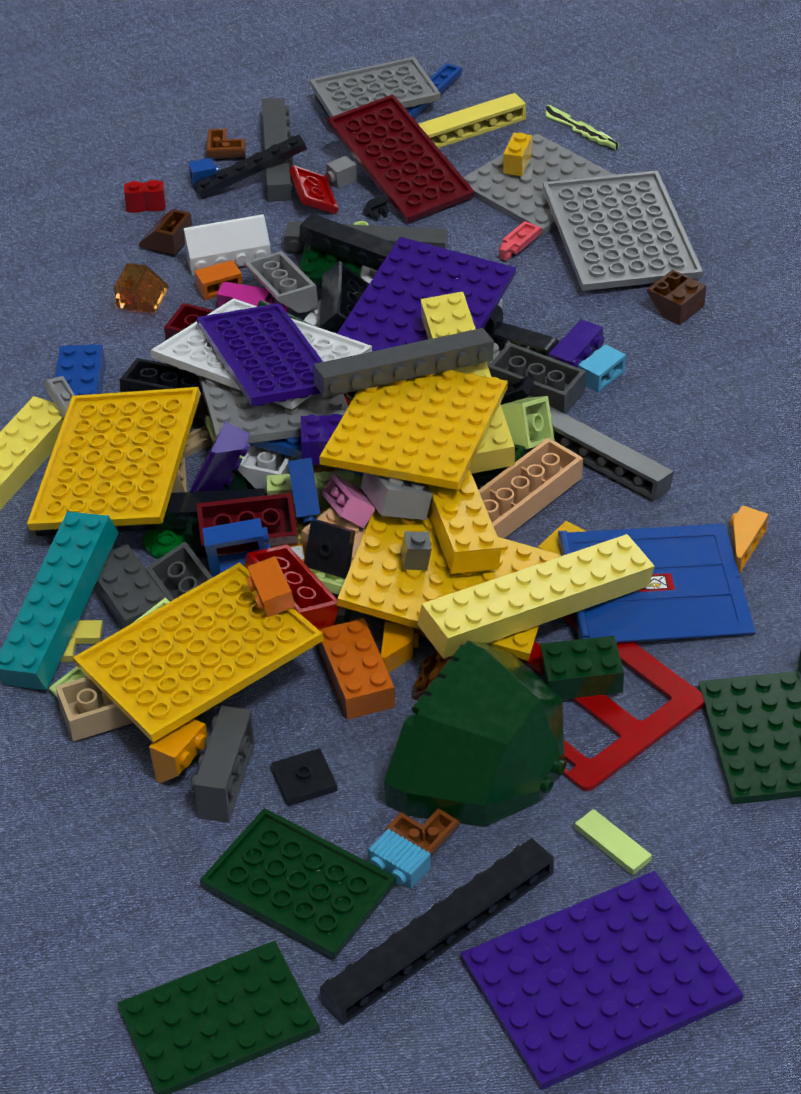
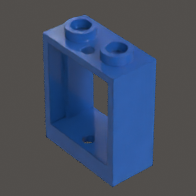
[288,458,321,526]
[202,518,271,577]

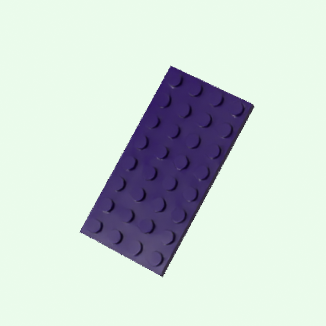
[197,303,323,406]

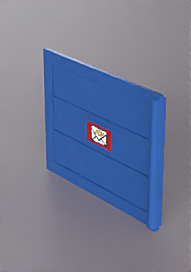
[558,523,756,643]

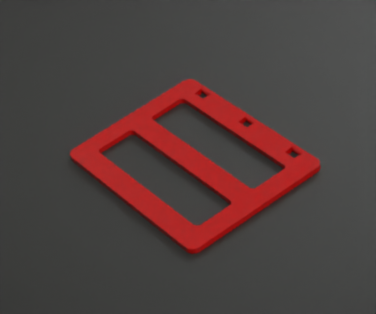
[518,613,704,791]

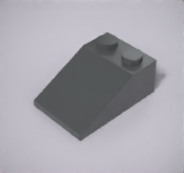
[146,541,213,602]

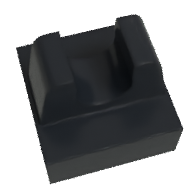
[363,194,389,221]

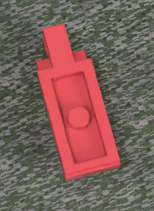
[499,221,542,261]

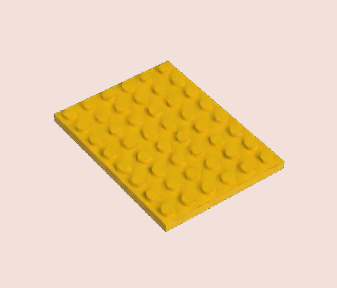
[319,370,508,490]
[27,387,201,531]
[336,509,561,661]
[73,562,324,742]

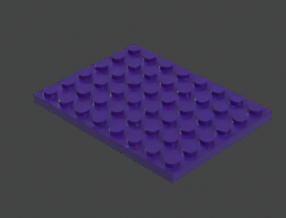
[337,237,516,351]
[461,871,743,1090]

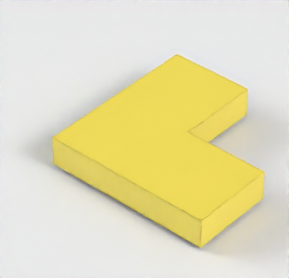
[60,620,103,662]

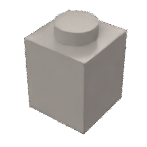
[326,156,357,189]

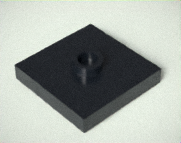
[305,519,356,578]
[271,748,338,806]

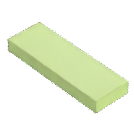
[575,809,652,875]

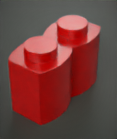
[124,180,166,213]

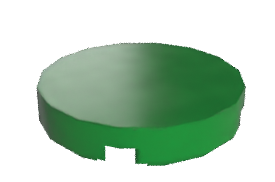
[143,529,190,559]

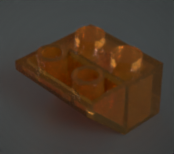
[113,263,169,313]

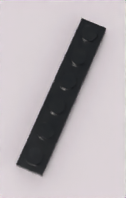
[194,134,307,199]

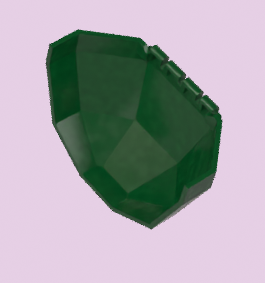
[384,641,567,826]

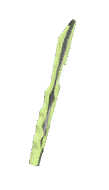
[546,105,619,150]

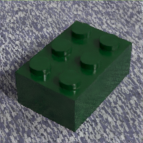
[540,635,624,700]

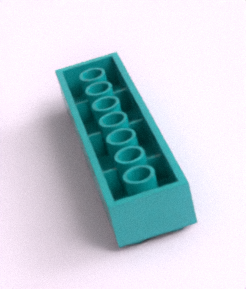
[0,511,119,691]

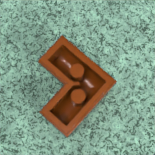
[206,129,246,159]
[385,808,460,857]

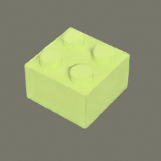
[501,396,555,449]

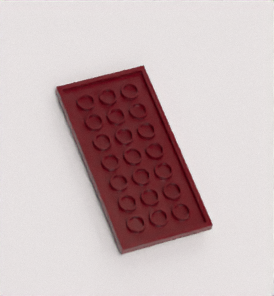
[327,94,475,223]

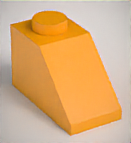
[381,621,419,673]

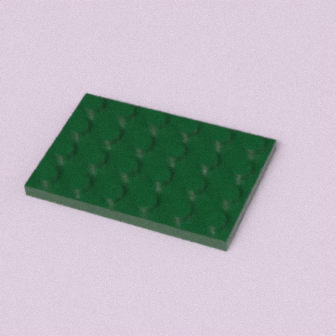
[698,671,801,804]
[200,808,396,959]
[117,940,320,1094]

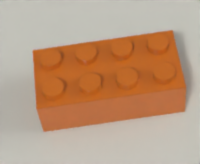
[318,618,395,720]

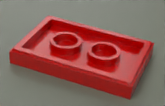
[289,165,339,214]

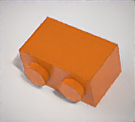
[194,260,243,301]
[246,556,296,617]

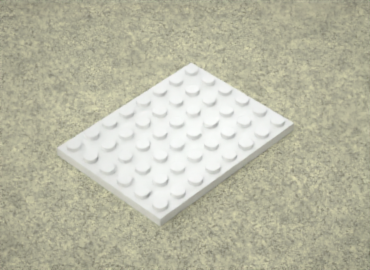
[151,298,372,409]

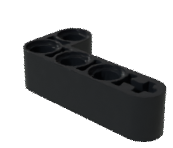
[484,305,559,357]

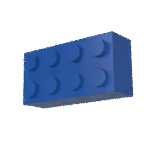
[52,344,106,402]

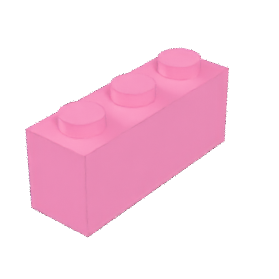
[321,474,376,528]

